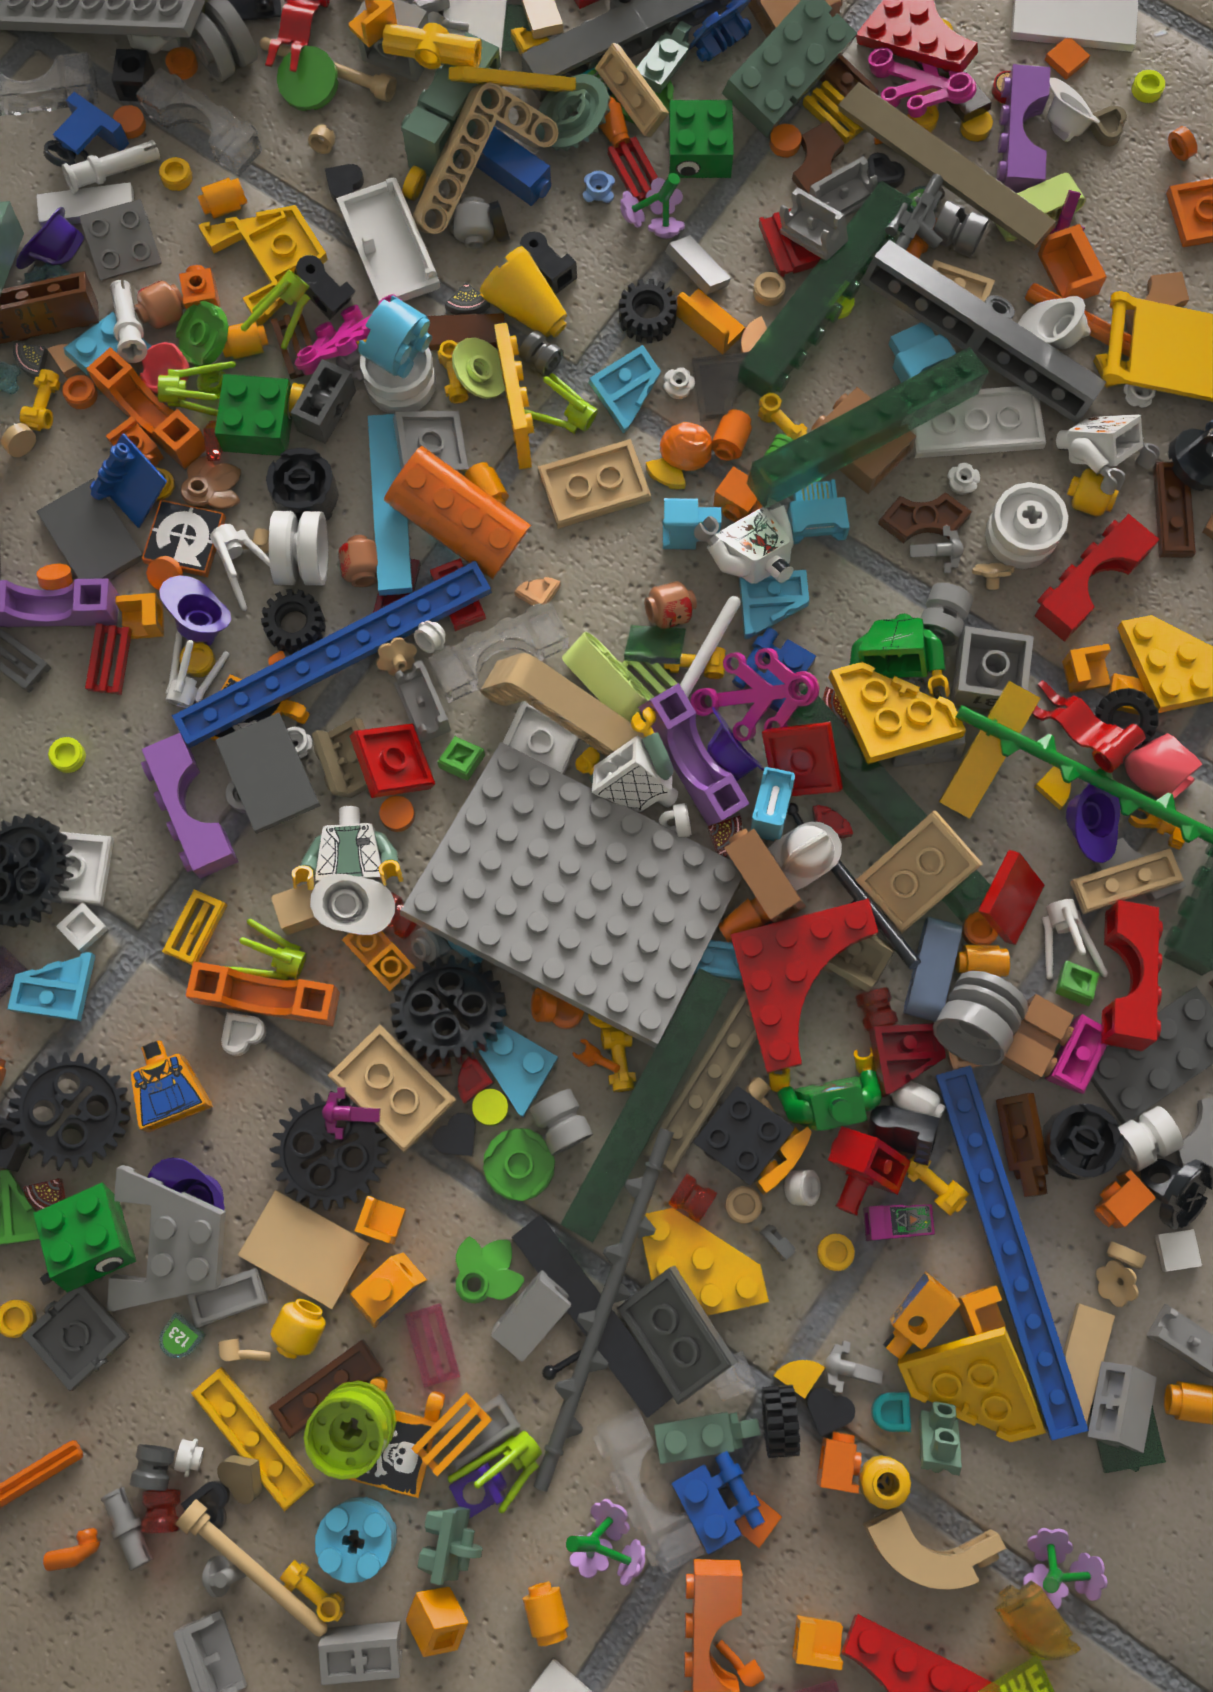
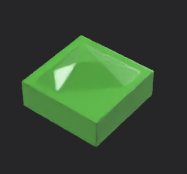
[437,736,485,781]
[1055,960,1099,1007]

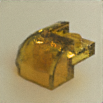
[994,1580,1081,1661]

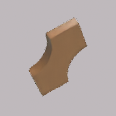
[1125,271,1189,335]

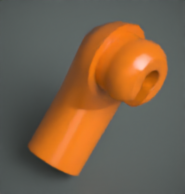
[43,1528,100,1571]

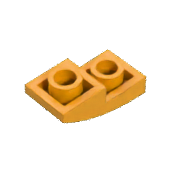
[342,931,416,992]
[755,1126,812,1195]

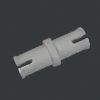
[101,1487,154,1571]

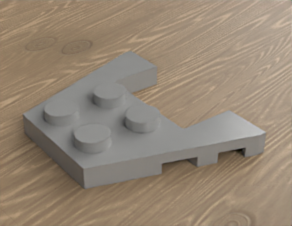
[107,1165,226,1311]

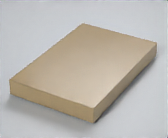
[538,439,651,529]
[856,810,983,934]
[328,1025,456,1153]
[238,1190,371,1309]

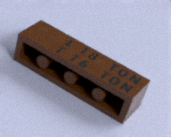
[0,271,99,344]

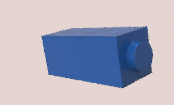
[475,127,552,206]

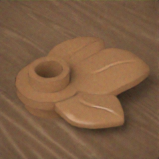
[181,456,241,509]

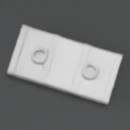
[336,178,440,302]

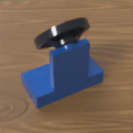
[43,92,129,167]

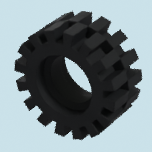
[619,279,677,344]
[261,589,326,655]
[1094,688,1159,749]
[761,1385,800,1458]

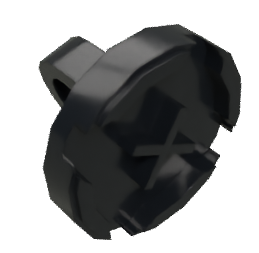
[1168,428,1213,491]
[1141,1159,1213,1230]

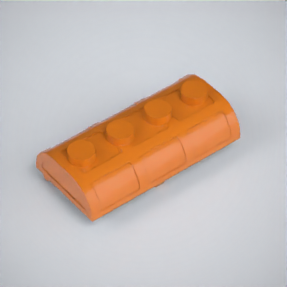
[384,446,532,579]

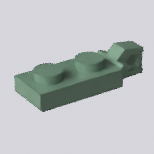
[637,21,692,94]
[654,1411,761,1464]

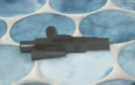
[885,174,944,250]

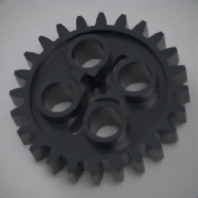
[0,814,75,928]
[390,955,507,1066]
[8,1052,131,1171]
[270,1091,390,1211]

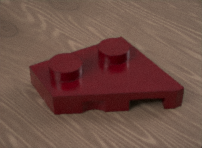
[869,1023,946,1097]

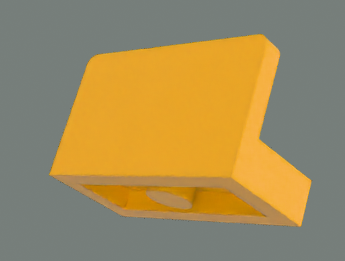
[676,288,745,355]

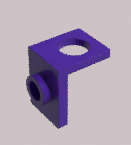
[449,1462,508,1519]

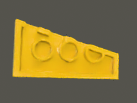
[494,323,534,470]

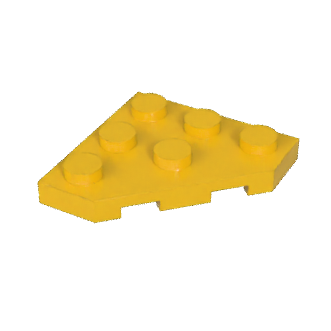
[1117,615,1213,713]
[828,662,966,764]
[642,1208,769,1316]
[897,1327,1046,1442]

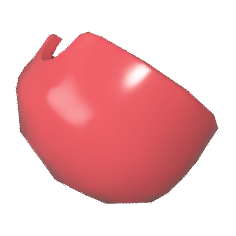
[139,342,190,395]

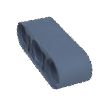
[903,916,962,1022]

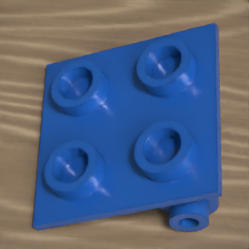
[689,0,752,62]
[90,433,167,528]

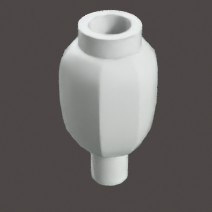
[890,1081,946,1118]

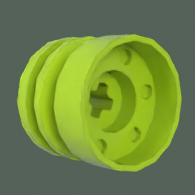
[303,1381,397,1480]

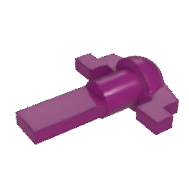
[1049,190,1085,234]
[322,1087,381,1139]

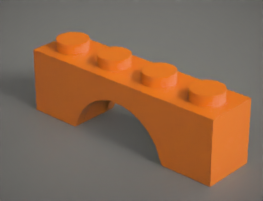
[86,347,208,469]
[186,961,340,1027]
[684,1559,742,1692]

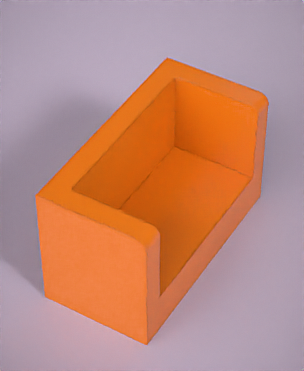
[1038,224,1107,299]

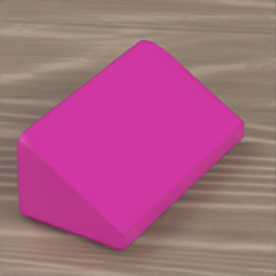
[1045,1014,1107,1094]

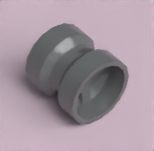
[519,330,564,376]
[129,1444,176,1491]

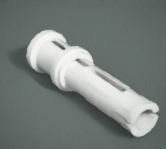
[62,140,161,193]
[110,280,147,363]

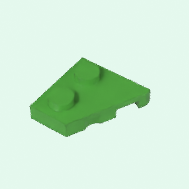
[0,1169,40,1246]

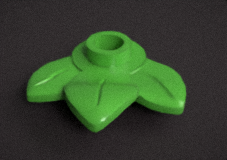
[455,1236,525,1304]

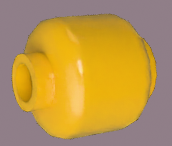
[1067,468,1119,517]
[270,1299,326,1359]
[858,1455,911,1510]

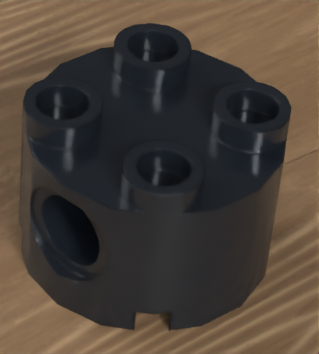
[266,447,339,522]
[1042,1104,1124,1180]

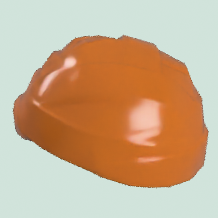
[660,422,712,471]

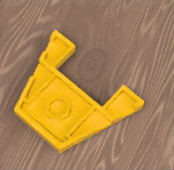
[198,205,328,326]

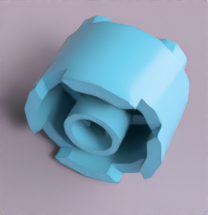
[359,295,432,379]
[315,1497,397,1583]

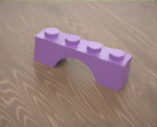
[996,64,1051,193]
[0,578,119,627]
[638,683,749,826]
[141,733,239,879]

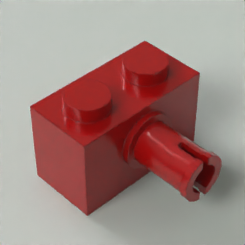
[828,1126,911,1216]

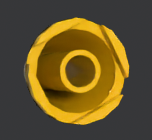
[479,246,567,338]

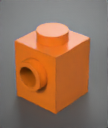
[713,466,766,522]

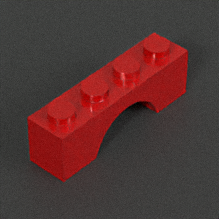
[1034,514,1159,642]
[1101,900,1163,1051]

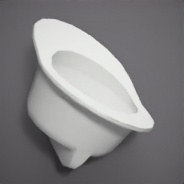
[1047,78,1100,142]
[1018,296,1091,349]
[768,822,842,891]
[310,874,395,935]

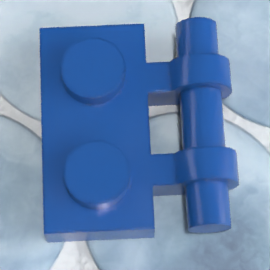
[732,627,816,712]
[672,1451,765,1555]

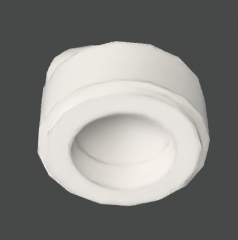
[659,803,692,837]
[784,1169,821,1206]

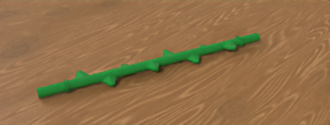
[955,705,1213,845]

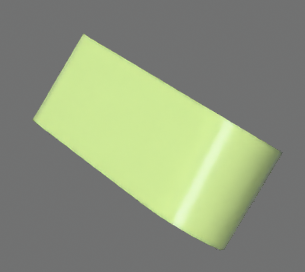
[994,173,1086,242]
[562,632,652,722]

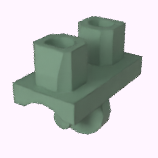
[919,1401,962,1476]
[417,1506,483,1586]

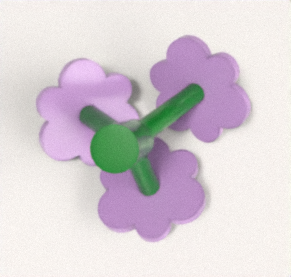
[620,173,685,239]
[566,1499,645,1586]
[1023,1528,1108,1611]

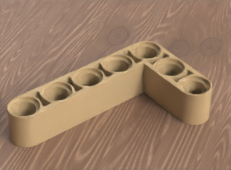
[413,83,559,234]
[480,653,645,757]

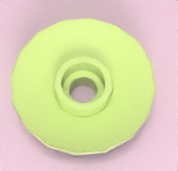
[452,337,505,399]

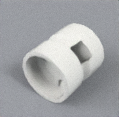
[1118,1106,1184,1172]

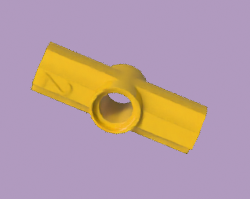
[382,23,482,69]

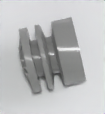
[933,971,1028,1066]

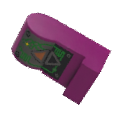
[863,1204,935,1241]

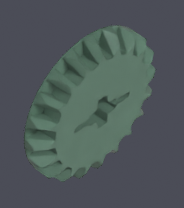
[536,74,611,151]

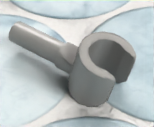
[428,11,469,32]

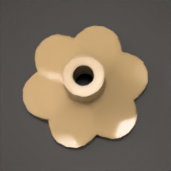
[972,563,1014,590]
[376,637,417,676]
[1096,1259,1139,1307]

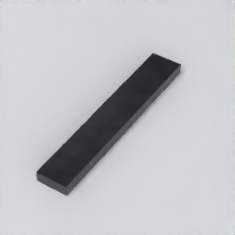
[511,1215,673,1418]

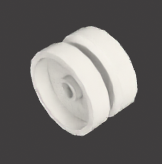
[360,347,436,414]
[985,482,1069,569]
[269,511,329,585]

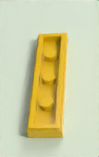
[449,66,576,92]
[939,681,1041,819]
[191,1367,315,1512]

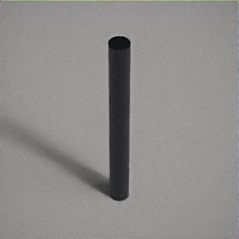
[831,859,921,969]

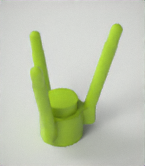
[241,269,310,350]
[158,361,236,416]
[524,373,598,434]
[225,919,307,980]
[447,1430,542,1514]

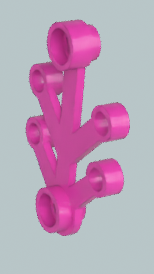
[868,48,977,118]
[295,294,401,375]
[690,648,819,742]

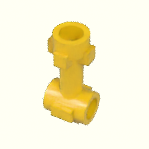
[437,340,470,404]
[20,369,61,431]
[758,393,810,447]
[664,646,726,679]
[601,1027,636,1092]
[906,1155,970,1216]
[279,1560,345,1623]

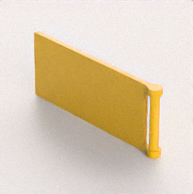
[1102,291,1213,402]

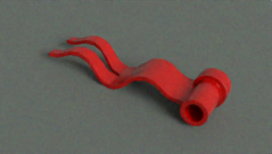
[265,0,330,72]
[1032,680,1146,773]

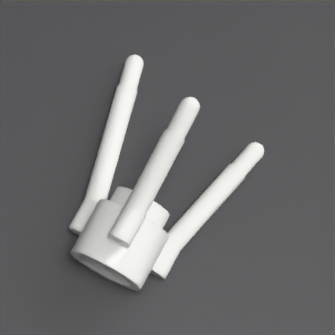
[210,524,270,611]
[165,631,229,708]
[1042,899,1108,980]

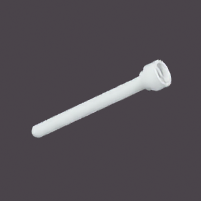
[680,596,741,698]

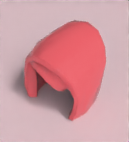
[1124,734,1202,799]

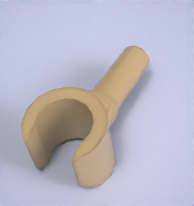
[242,528,269,553]
[746,1077,776,1113]
[218,1339,271,1362]

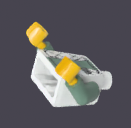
[575,707,678,812]
[292,806,403,890]

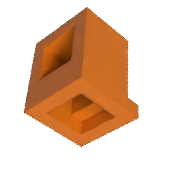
[179,265,221,310]
[106,416,164,467]
[1094,1169,1156,1229]
[816,1432,861,1494]

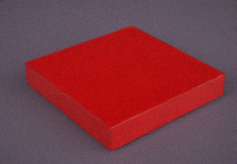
[762,722,843,796]
[349,723,435,798]
[979,850,1045,945]

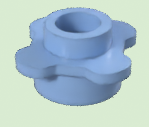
[583,171,615,203]

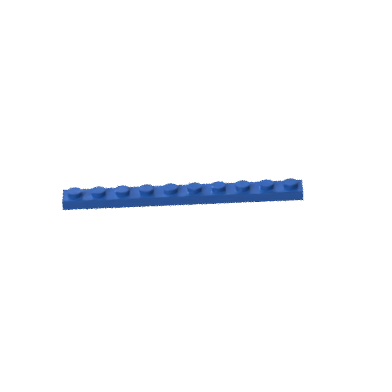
[172,561,492,748]
[935,1065,1089,1441]

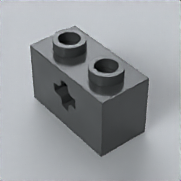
[290,359,356,444]

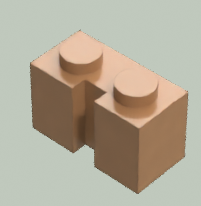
[1001,994,1074,1082]

